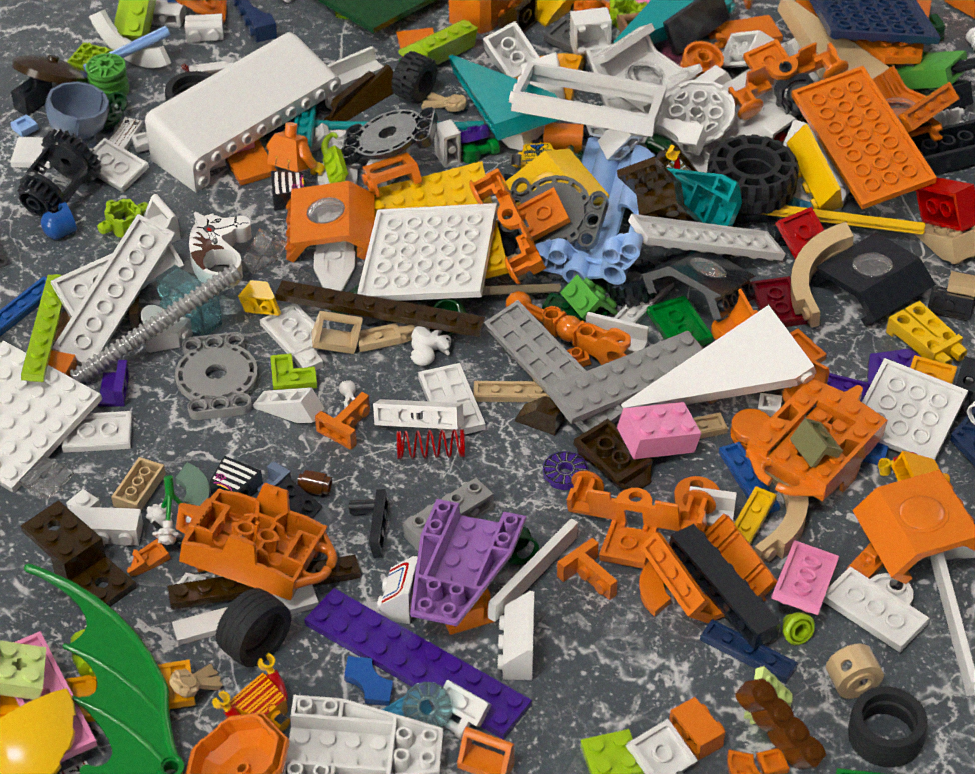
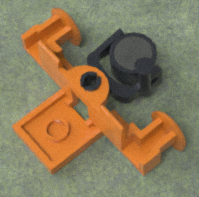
[728,39,849,120]

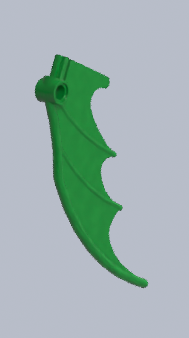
[24,563,184,774]

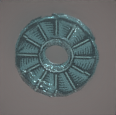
[402,682,453,728]

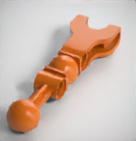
[506,291,631,365]

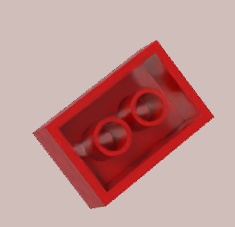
[915,177,975,231]

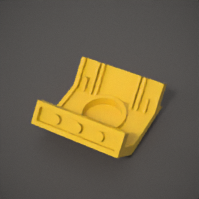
[506,149,610,206]

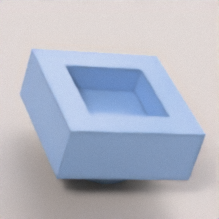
[10,114,38,137]

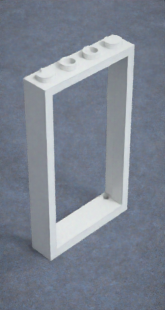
[509,61,667,137]
[930,546,975,696]

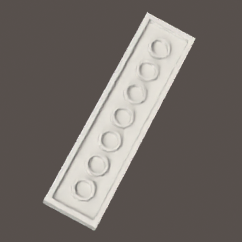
[52,214,175,366]
[628,214,786,261]

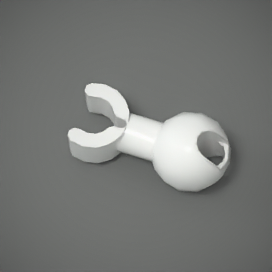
[339,380,356,409]

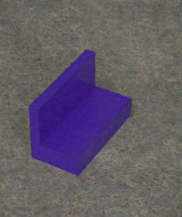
[98,360,130,407]

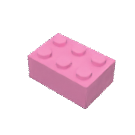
[617,402,701,459]

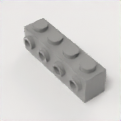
[403,478,494,551]

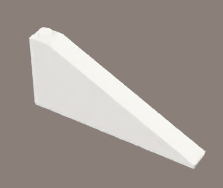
[621,305,816,408]

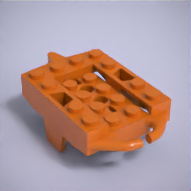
[745,378,887,501]
[176,483,338,601]

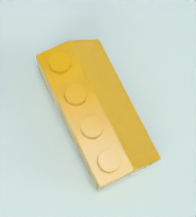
[786,124,843,211]

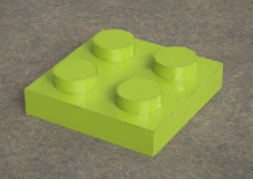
[580,729,644,774]

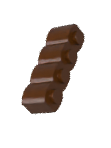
[735,678,826,769]

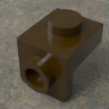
[126,296,143,329]

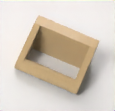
[311,311,362,354]

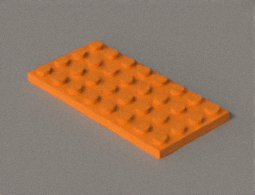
[791,66,937,209]

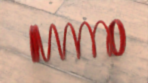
[397,429,465,460]

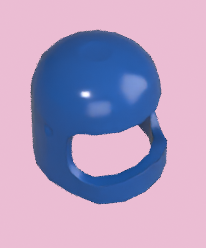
[41,202,77,239]

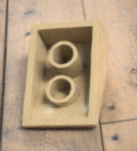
[915,224,975,264]

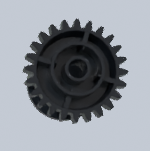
[17,129,102,217]

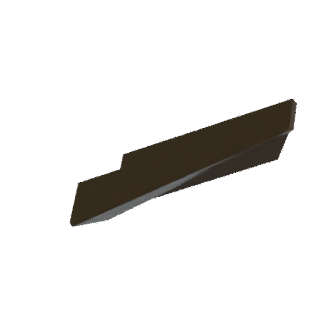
[323,64,394,121]

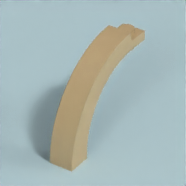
[791,222,854,328]
[754,445,808,563]

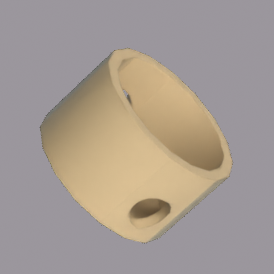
[826,644,884,699]

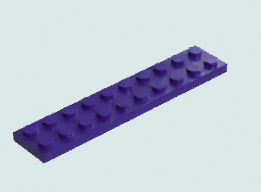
[304,588,532,740]

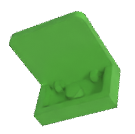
[560,275,619,321]

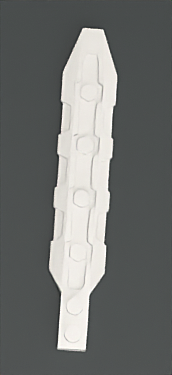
[313,130,358,291]

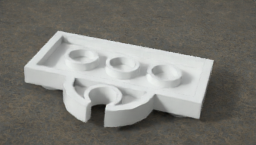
[823,567,929,652]

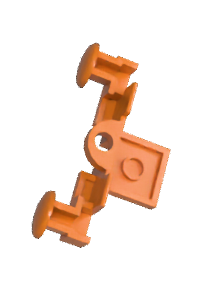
[469,168,571,284]
[566,470,716,569]

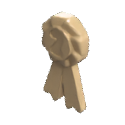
[421,93,468,112]
[169,664,223,697]

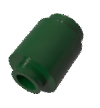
[645,133,676,155]

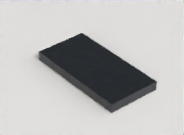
[663,0,730,56]

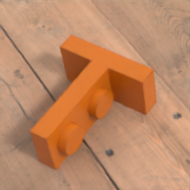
[315,392,370,450]
[557,538,618,600]

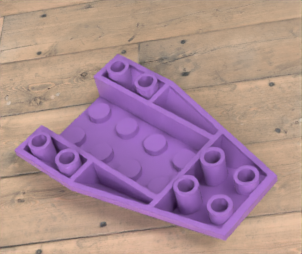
[410,499,526,626]

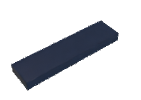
[700,619,798,684]

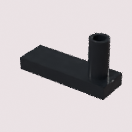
[349,489,390,558]

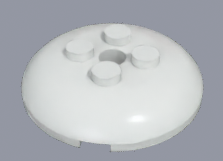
[660,80,736,145]

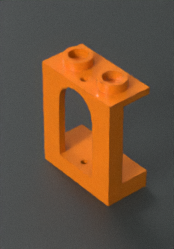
[361,152,422,197]

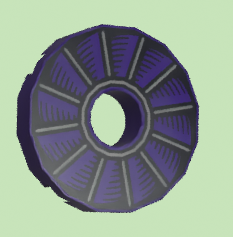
[543,451,588,490]

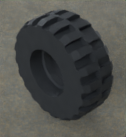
[707,134,799,215]

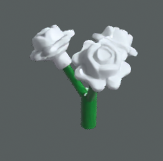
[146,475,192,545]

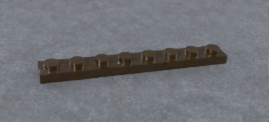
[167,555,360,610]

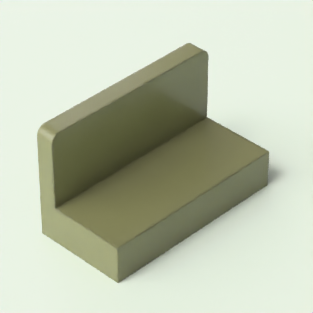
[790,418,843,468]

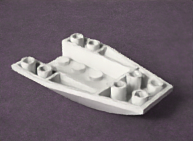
[283,695,443,774]

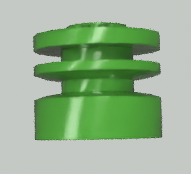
[86,53,129,96]

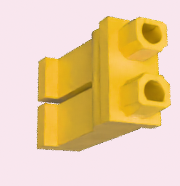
[886,301,968,365]

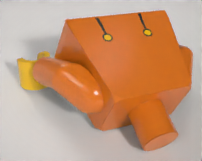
[266,122,325,176]

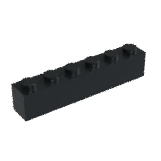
[669,524,781,649]

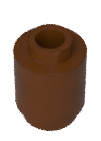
[297,470,333,496]

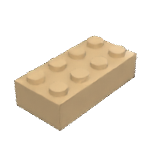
[111,457,166,510]

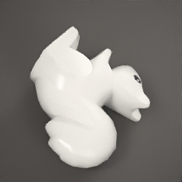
[411,326,451,366]

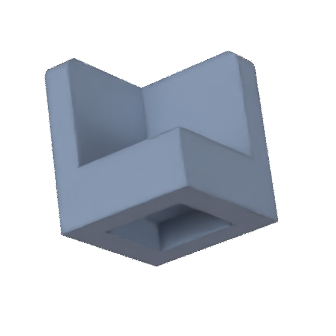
[257,461,291,493]

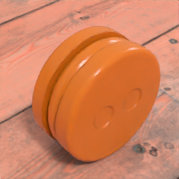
[730,409,770,450]

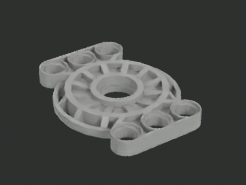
[175,332,258,420]

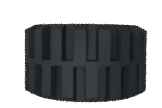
[392,51,438,104]

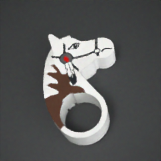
[189,212,252,290]

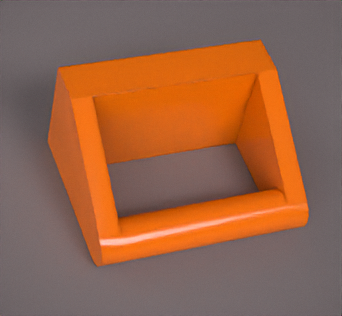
[457,727,515,774]

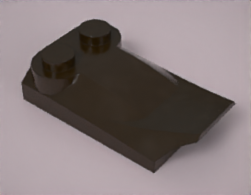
[573,419,653,490]

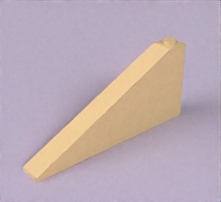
[778,0,889,80]

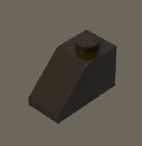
[515,396,565,436]

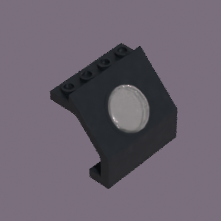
[811,232,936,326]
[642,250,755,320]

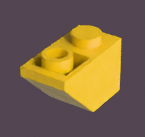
[238,280,281,316]

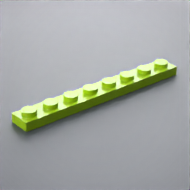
[21,274,63,382]

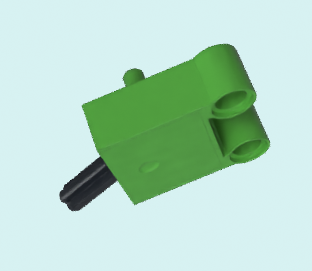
[897,50,975,89]

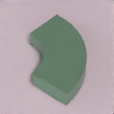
[175,462,210,506]

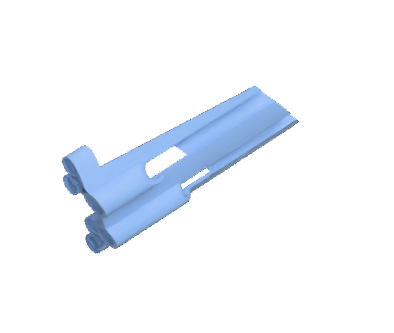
[536,137,655,285]

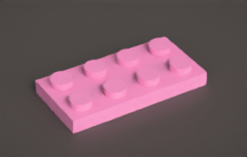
[771,540,839,615]

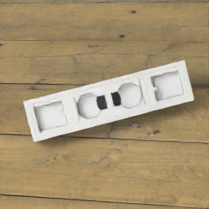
[373,399,464,430]

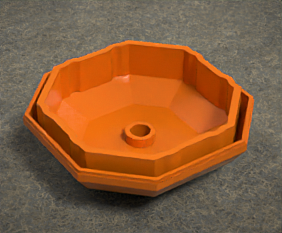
[185,712,290,774]

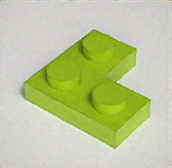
[270,353,317,390]

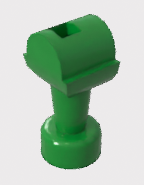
[463,138,500,164]

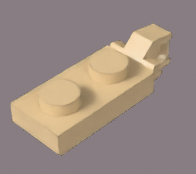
[357,323,415,352]

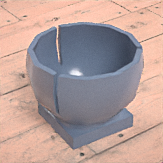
[45,82,110,149]

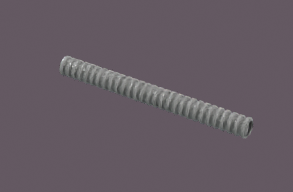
[70,263,242,384]

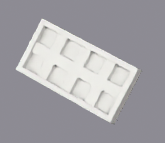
[418,363,485,439]

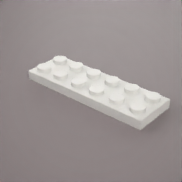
[51,243,184,318]

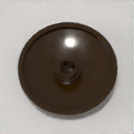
[12,54,88,84]

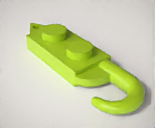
[321,132,348,183]

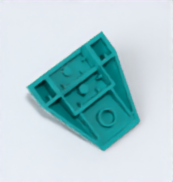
[667,168,742,251]

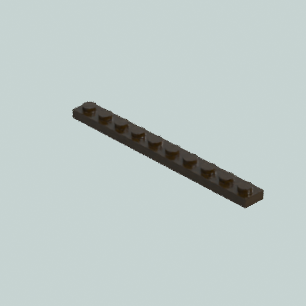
[275,280,485,337]

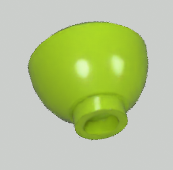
[782,612,815,645]

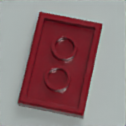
[750,276,808,327]

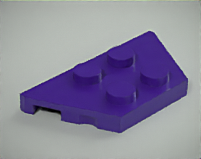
[866,349,921,391]

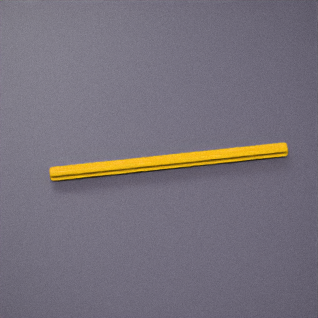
[762,205,925,235]

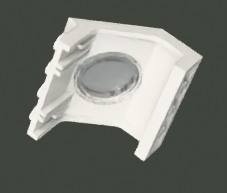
[591,23,703,113]

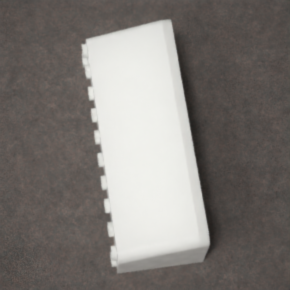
[145,32,342,192]

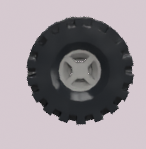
[605,259,659,307]

